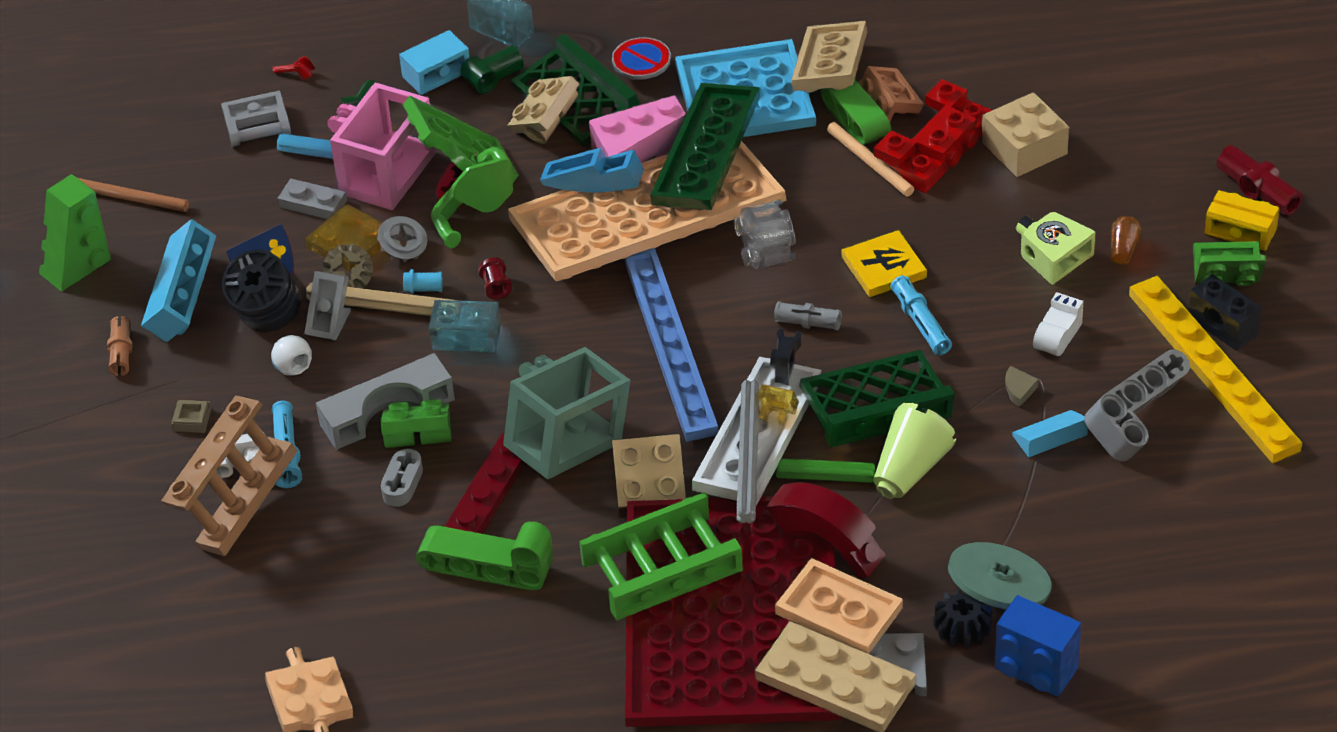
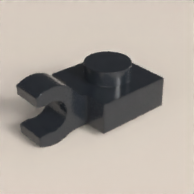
[770,328,801,384]

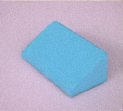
[1012,410,1088,458]

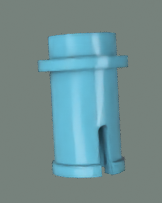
[403,269,443,295]

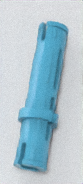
[890,275,952,355]

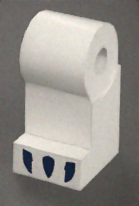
[1033,292,1083,356]

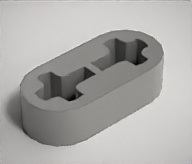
[381,449,423,507]

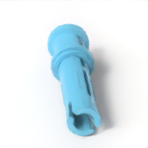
[272,401,302,488]

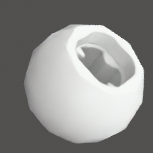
[271,335,312,376]

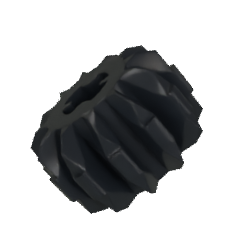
[933,588,993,649]

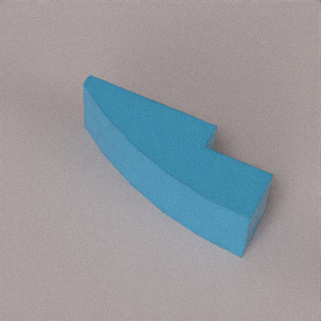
[540,147,644,193]

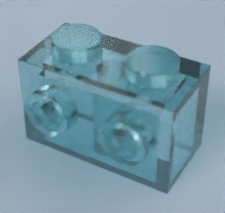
[467,0,534,48]
[429,300,501,352]

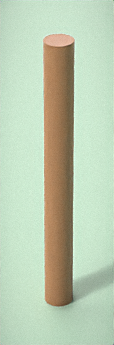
[78,178,189,212]

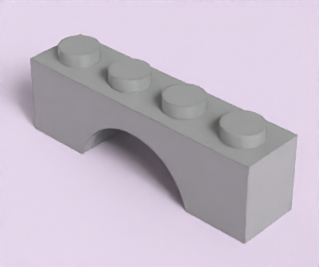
[316,353,455,450]

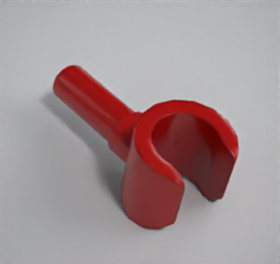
[273,56,315,80]

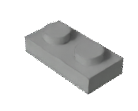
[277,179,347,221]

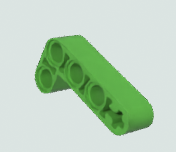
[416,521,554,591]

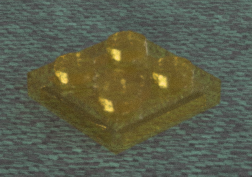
[305,204,382,272]

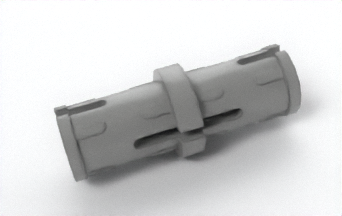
[774,301,842,331]

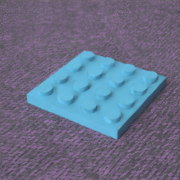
[675,39,816,137]

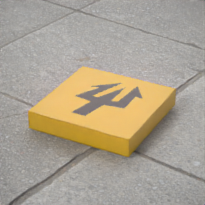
[842,230,927,298]

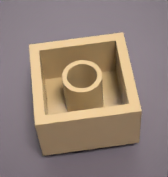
[982,92,1069,177]

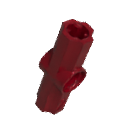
[1216,145,1303,217]

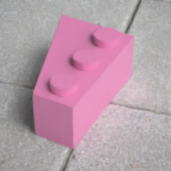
[589,95,686,163]

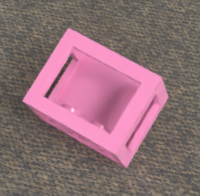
[327,83,436,210]

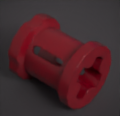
[478,257,512,300]

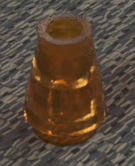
[1111,216,1142,265]

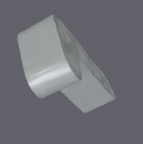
[1084,349,1190,461]

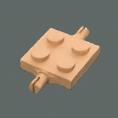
[265,647,353,732]

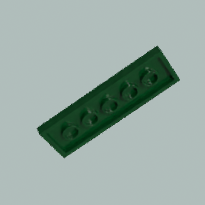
[650,83,760,210]

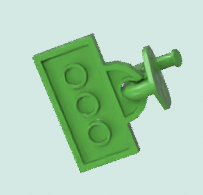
[403,95,519,248]

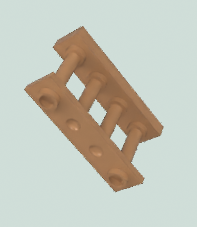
[161,395,298,556]

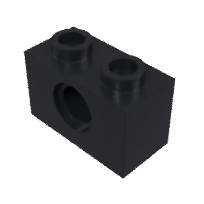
[1188,274,1262,351]

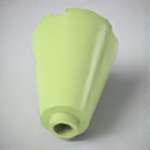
[873,403,956,499]

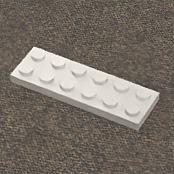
[692,356,822,505]

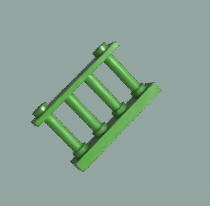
[579,492,743,621]

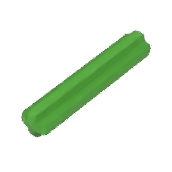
[775,458,875,483]

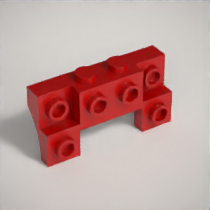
[874,79,992,194]

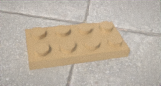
[791,21,867,93]
[755,621,916,732]

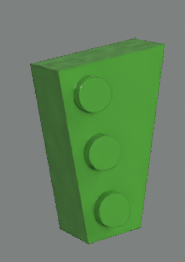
[39,174,111,292]

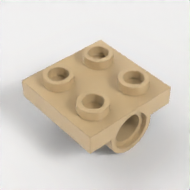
[507,76,579,144]
[612,434,686,509]

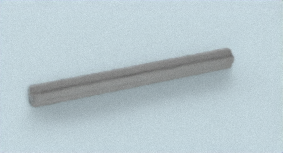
[737,380,759,524]

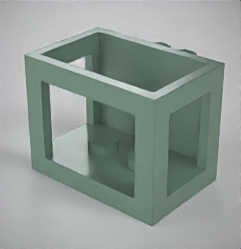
[503,347,631,479]

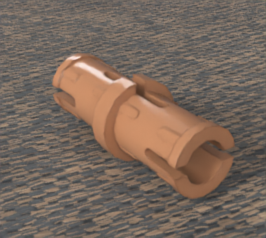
[107,316,132,376]

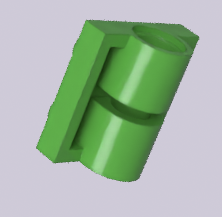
[381,399,452,448]

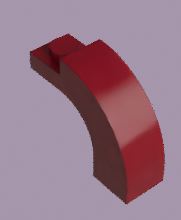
[765,483,885,579]

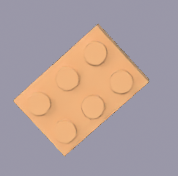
[775,558,903,654]

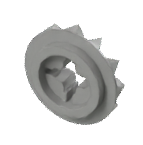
[377,216,427,262]

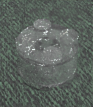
[734,199,796,270]

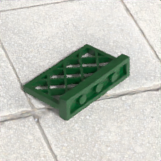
[511,33,640,147]
[799,350,955,448]

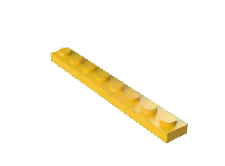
[1129,276,1302,464]

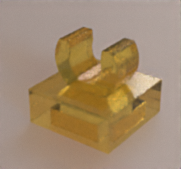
[758,384,799,425]

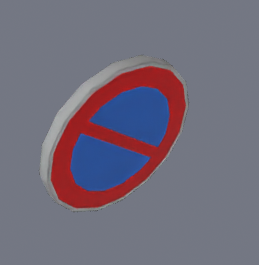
[612,37,671,80]

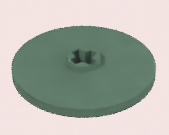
[948,542,1052,609]

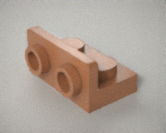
[859,66,924,122]

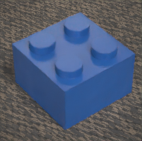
[995,595,1081,697]

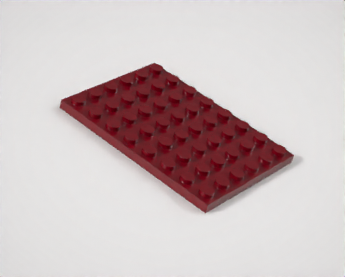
[625,496,842,727]

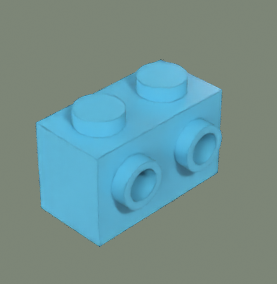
[399,30,470,95]

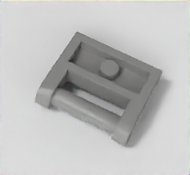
[221,90,291,147]

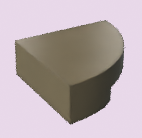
[1005,366,1038,407]

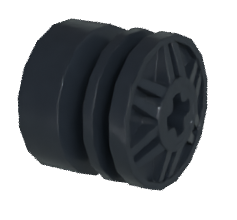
[222,249,302,332]

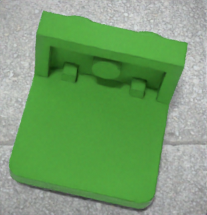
[1193,241,1266,286]

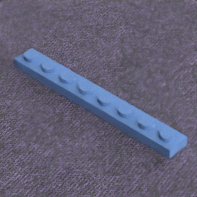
[624,248,718,442]

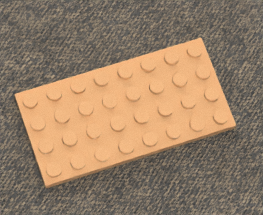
[508,141,786,282]

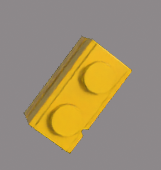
[1204,190,1280,251]

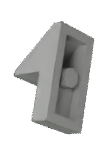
[304,271,351,340]

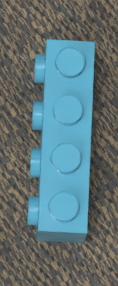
[141,219,216,343]

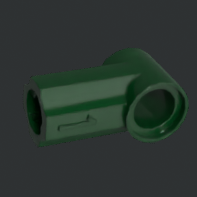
[460,45,524,94]

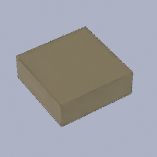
[171,400,211,433]

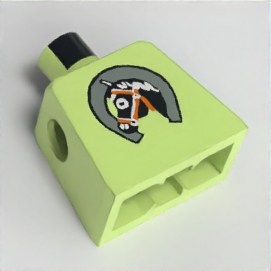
[1016,212,1095,285]

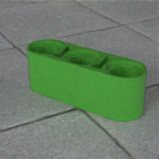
[821,80,891,145]

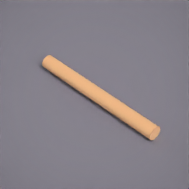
[827,122,914,197]

